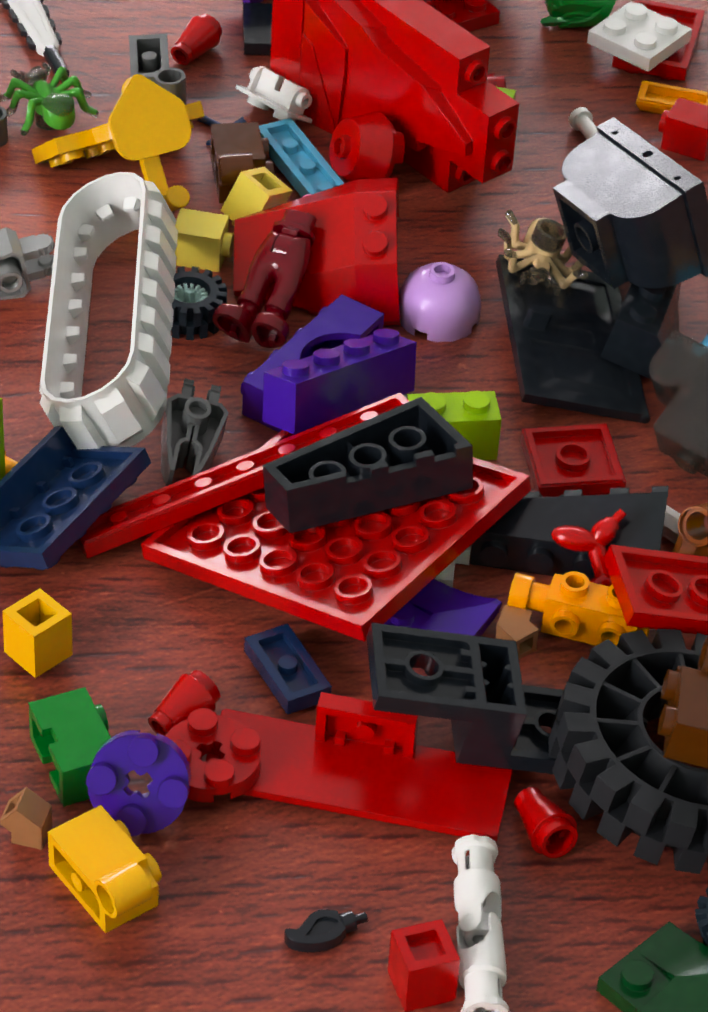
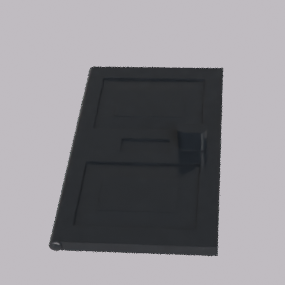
[496,254,650,424]

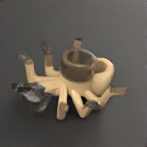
[498,210,588,295]

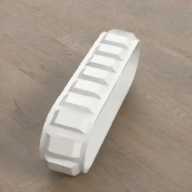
[39,172,178,449]

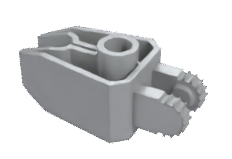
[0,227,55,300]

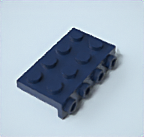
[0,426,151,570]

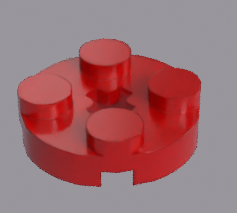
[165,708,261,802]

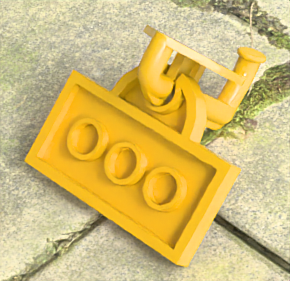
[31,74,205,212]

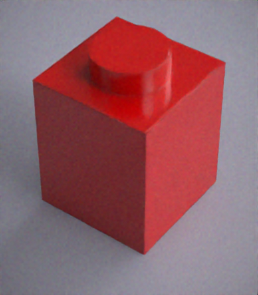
[658,97,708,161]

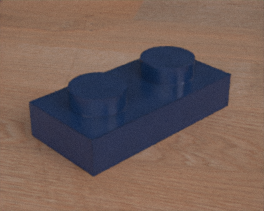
[244,623,332,715]

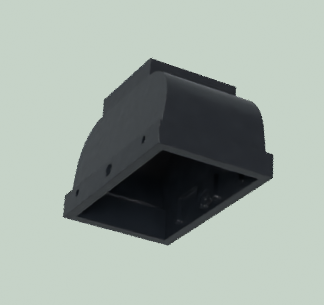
[553,117,708,289]

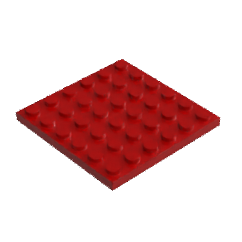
[141,430,531,642]

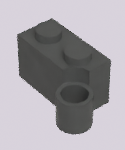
[129,34,187,105]

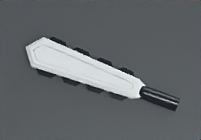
[0,0,69,80]

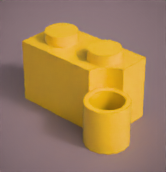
[48,805,162,933]

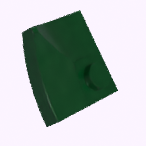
[596,921,708,1012]

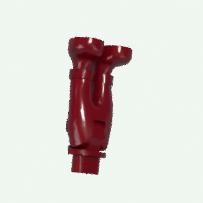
[212,209,317,348]

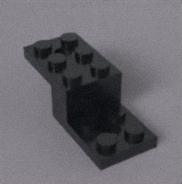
[367,623,564,774]

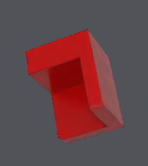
[388,919,460,1012]

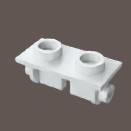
[236,66,313,123]

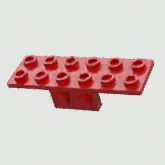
[205,692,513,842]

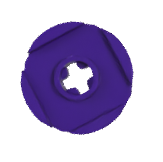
[86,730,191,836]

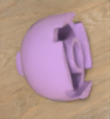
[400,262,481,342]

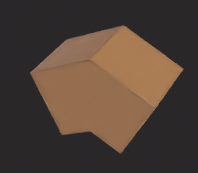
[495,604,539,659]
[0,787,52,850]

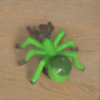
[0,62,99,136]

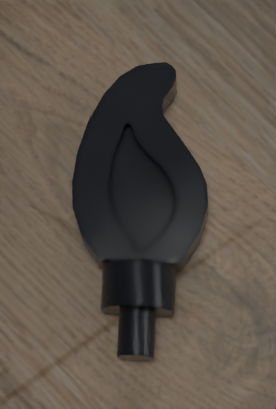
[284,909,368,953]

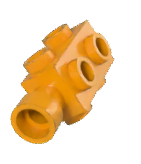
[507,571,650,646]

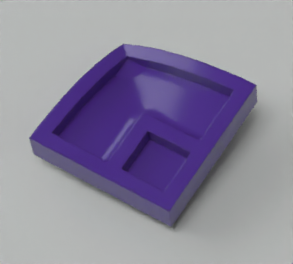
[384,579,502,637]

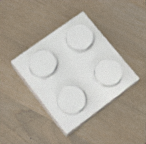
[587,1,692,72]

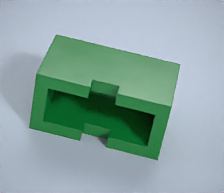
[28,687,111,807]

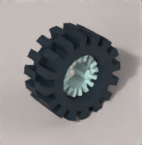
[171,267,227,340]

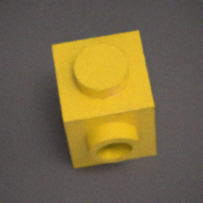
[2,588,73,678]

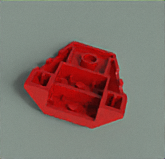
[233,178,400,326]

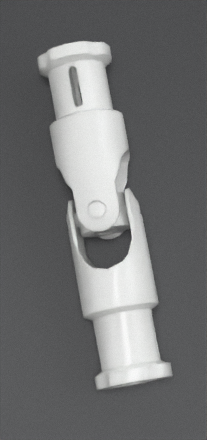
[452,834,509,1012]

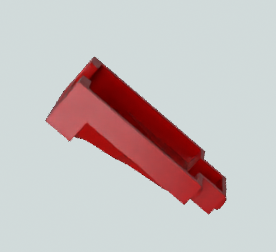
[270,0,519,193]

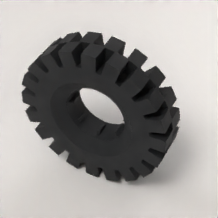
[548,629,708,874]

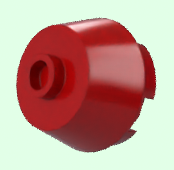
[329,112,405,182]

